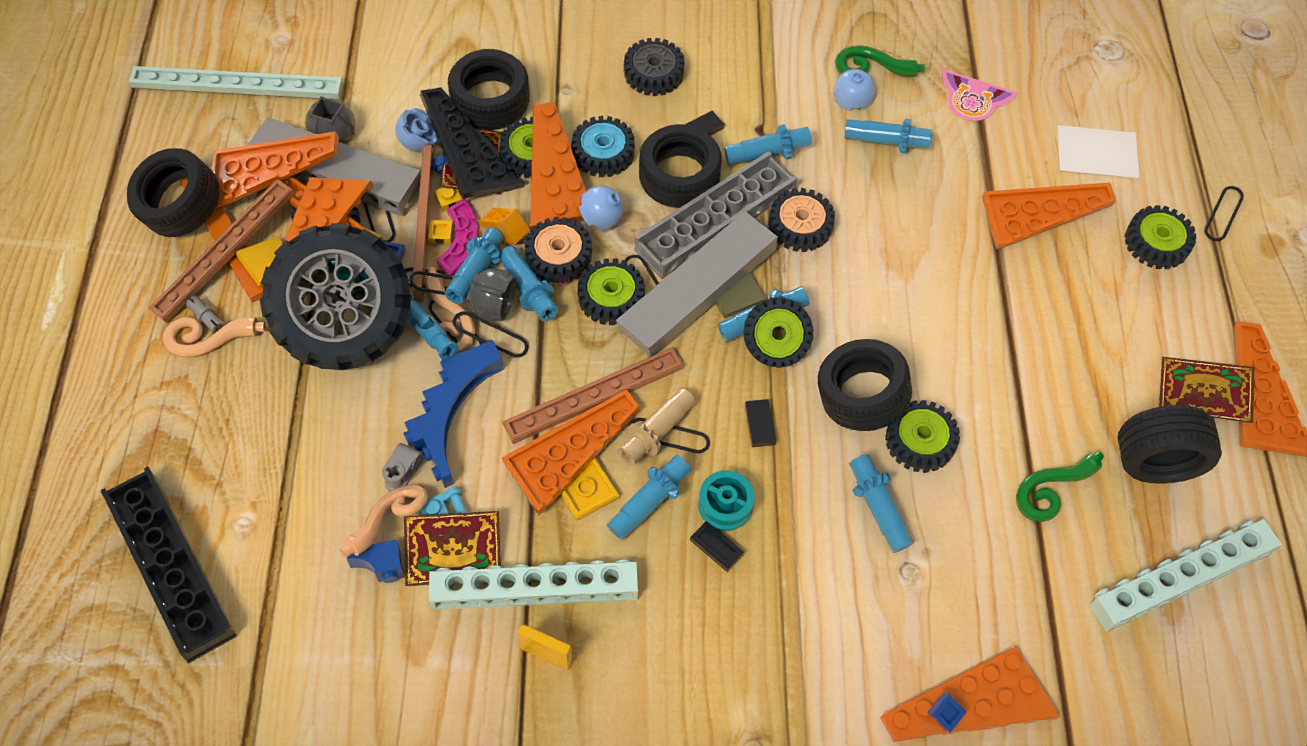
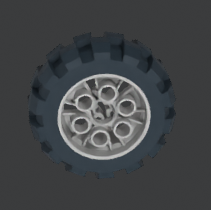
[260,223,412,370]

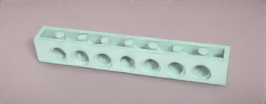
[1089,519,1282,633]
[429,560,638,610]

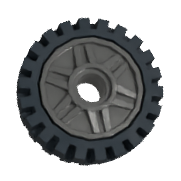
[624,38,685,96]

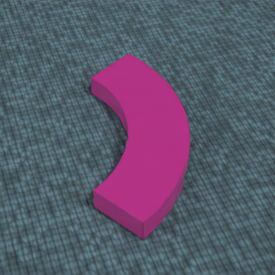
[437,199,478,277]

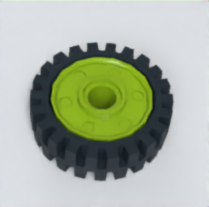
[500,117,533,179]
[1125,205,1197,270]
[577,258,645,326]
[743,298,814,368]
[885,400,960,473]

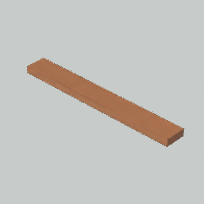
[412,145,434,302]
[149,179,295,323]
[502,347,683,444]

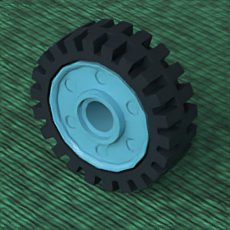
[571,116,635,177]

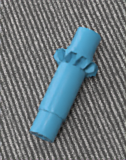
[845,119,933,153]
[724,124,812,165]
[445,227,504,304]
[500,246,558,322]
[717,286,809,342]
[849,454,913,553]
[606,455,692,540]

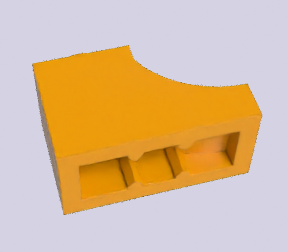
[478,208,530,244]

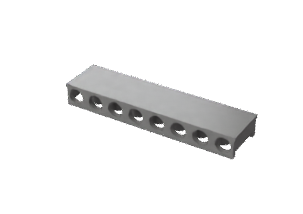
[248,117,421,216]
[634,151,798,279]
[616,211,778,357]

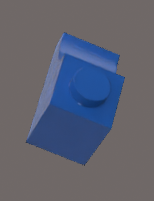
[346,540,404,583]

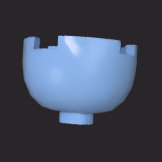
[833,69,875,111]
[395,108,438,152]
[579,186,623,231]

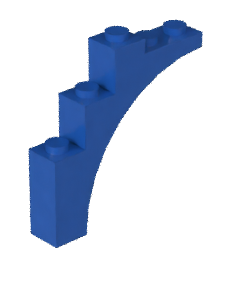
[403,340,504,488]

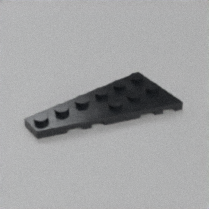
[420,87,525,199]

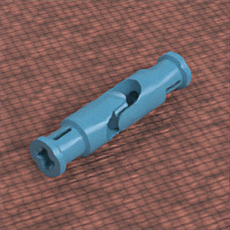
[407,299,458,360]

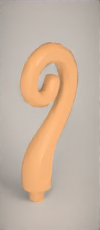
[424,267,475,355]
[162,317,266,357]
[340,485,428,558]

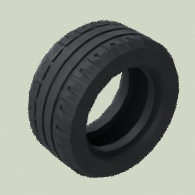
[448,49,530,130]
[639,124,722,208]
[127,148,219,237]
[818,339,912,431]
[1118,405,1222,484]

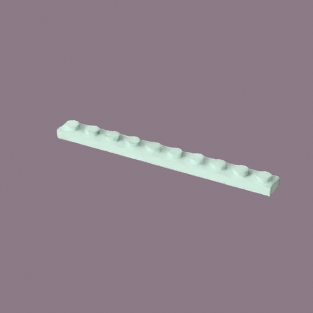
[129,66,343,99]

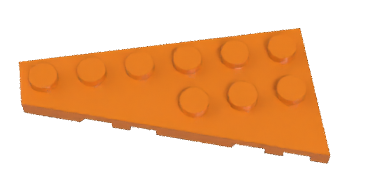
[529,101,586,229]
[211,132,339,210]
[284,177,373,242]
[982,182,1116,250]
[1234,321,1307,457]
[502,389,640,516]
[880,647,1060,742]

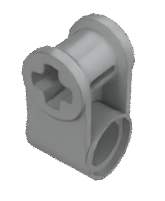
[382,443,424,492]

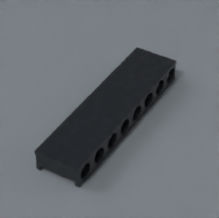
[100,466,237,664]

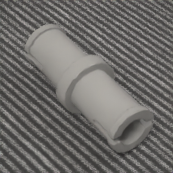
[186,296,225,334]

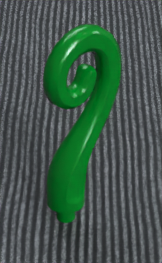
[835,45,925,77]
[1016,451,1104,522]

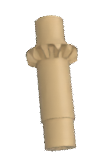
[617,388,695,466]

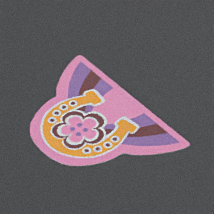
[942,69,1017,121]

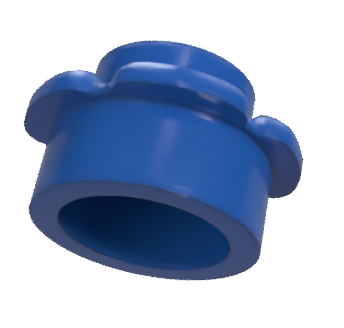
[432,156,448,174]

